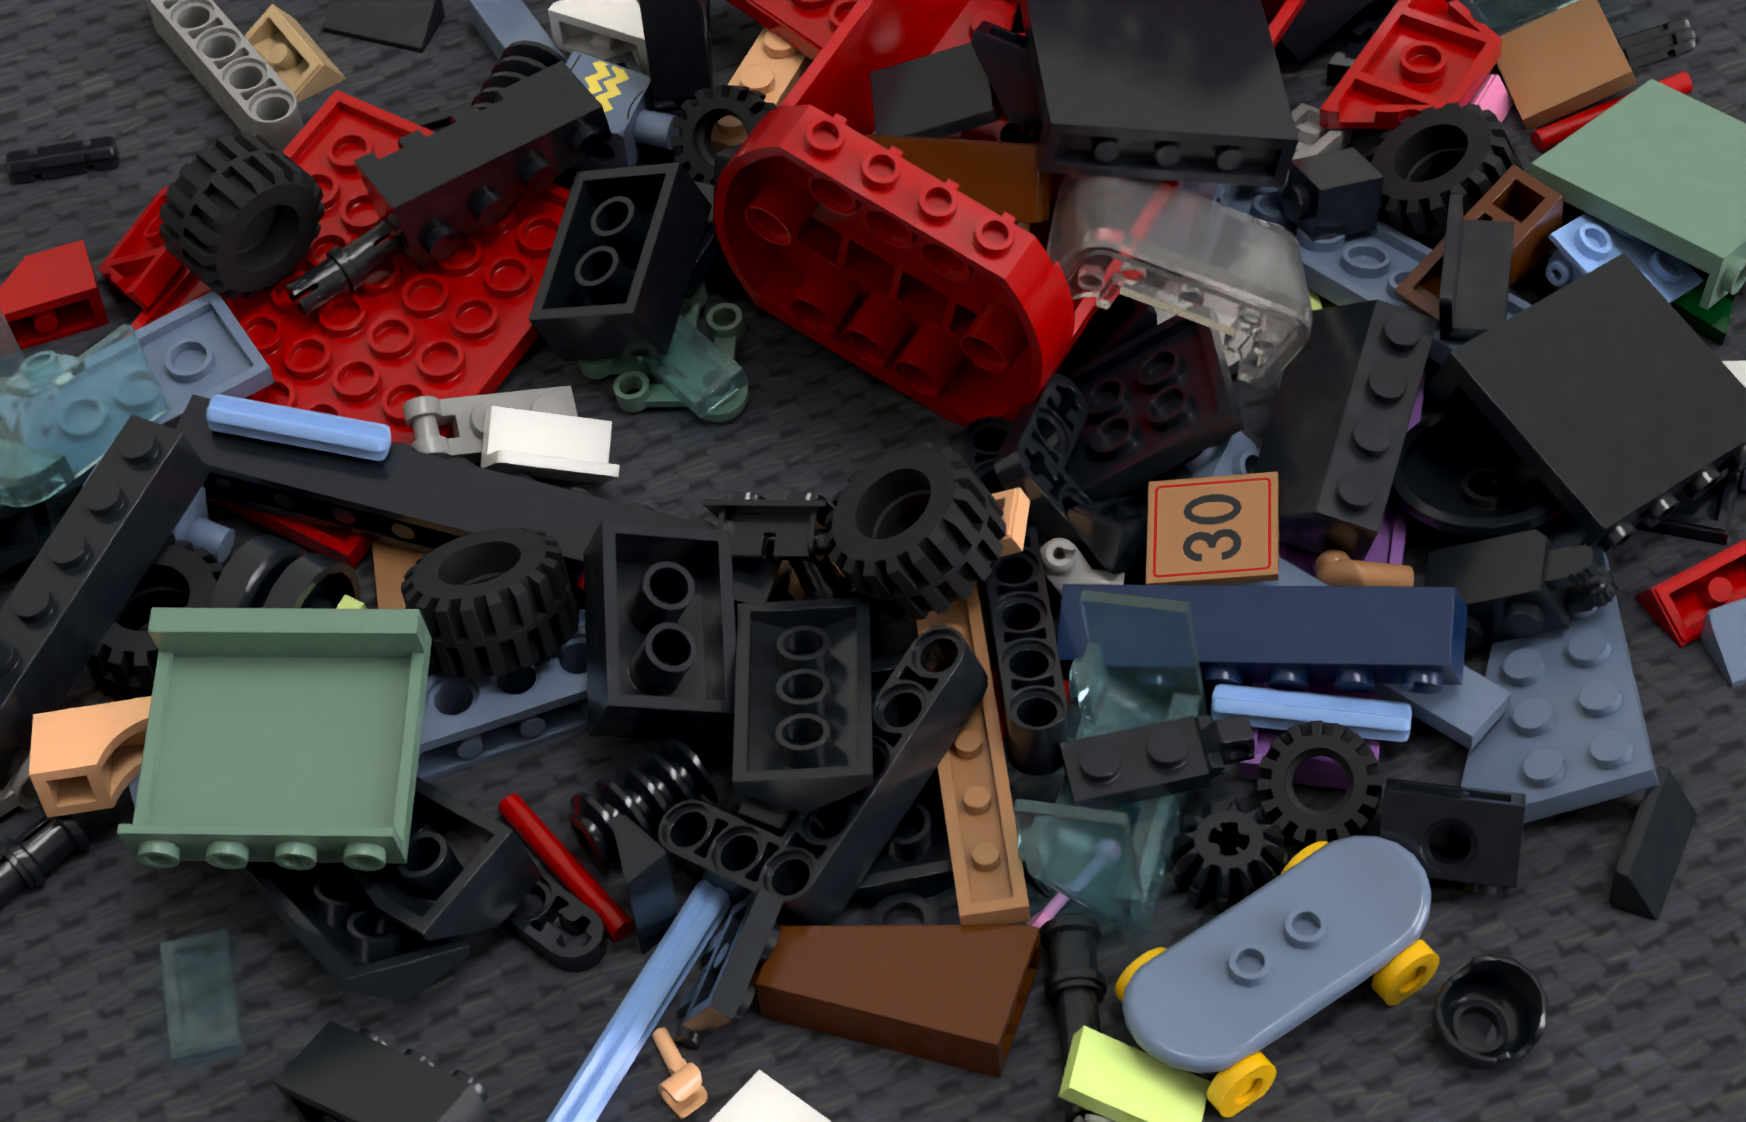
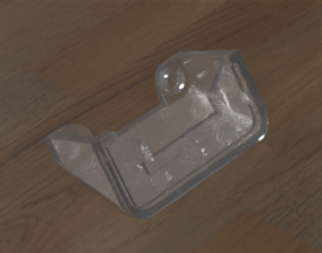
[1046,174,1313,389]

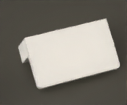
[481,406,620,484]

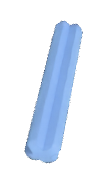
[206,394,392,461]
[1211,684,1412,743]

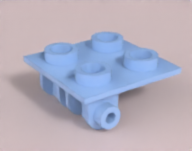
[1546,213,1703,303]

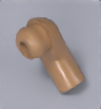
[1315,549,1414,587]

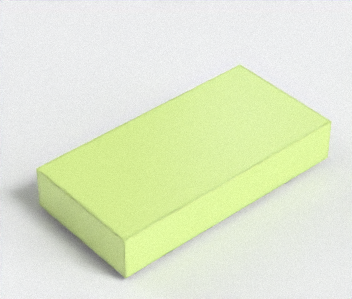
[1058,1026,1210,1122]

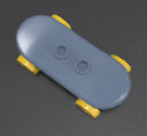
[1114,836,1440,1117]

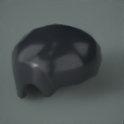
[1432,954,1549,1070]

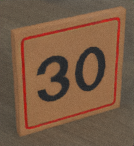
[1146,472,1279,585]

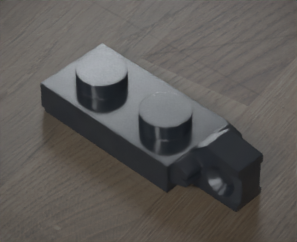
[1060,715,1255,814]

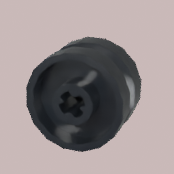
[208,534,361,609]

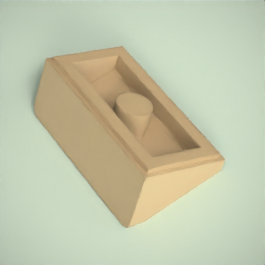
[244,4,346,103]

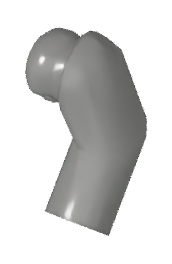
[1040,538,1125,596]

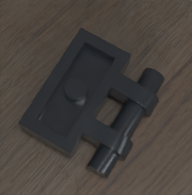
[673,887,784,1051]

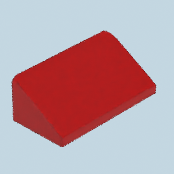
[1634,538,1746,647]

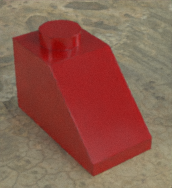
[0,240,110,356]

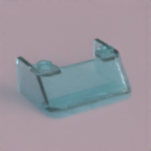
[0,308,170,508]
[1013,590,1207,931]

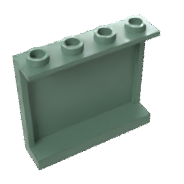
[1528,79,1746,310]
[117,608,432,871]

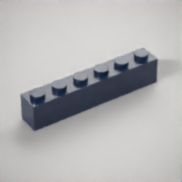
[1057,584,1468,694]

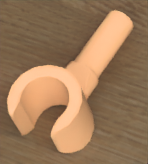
[652,1028,708,1119]

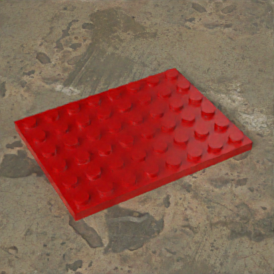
[119,90,570,569]

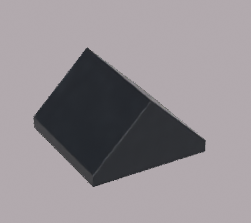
[869,42,1004,138]

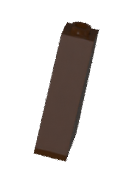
[750,924,1042,1078]

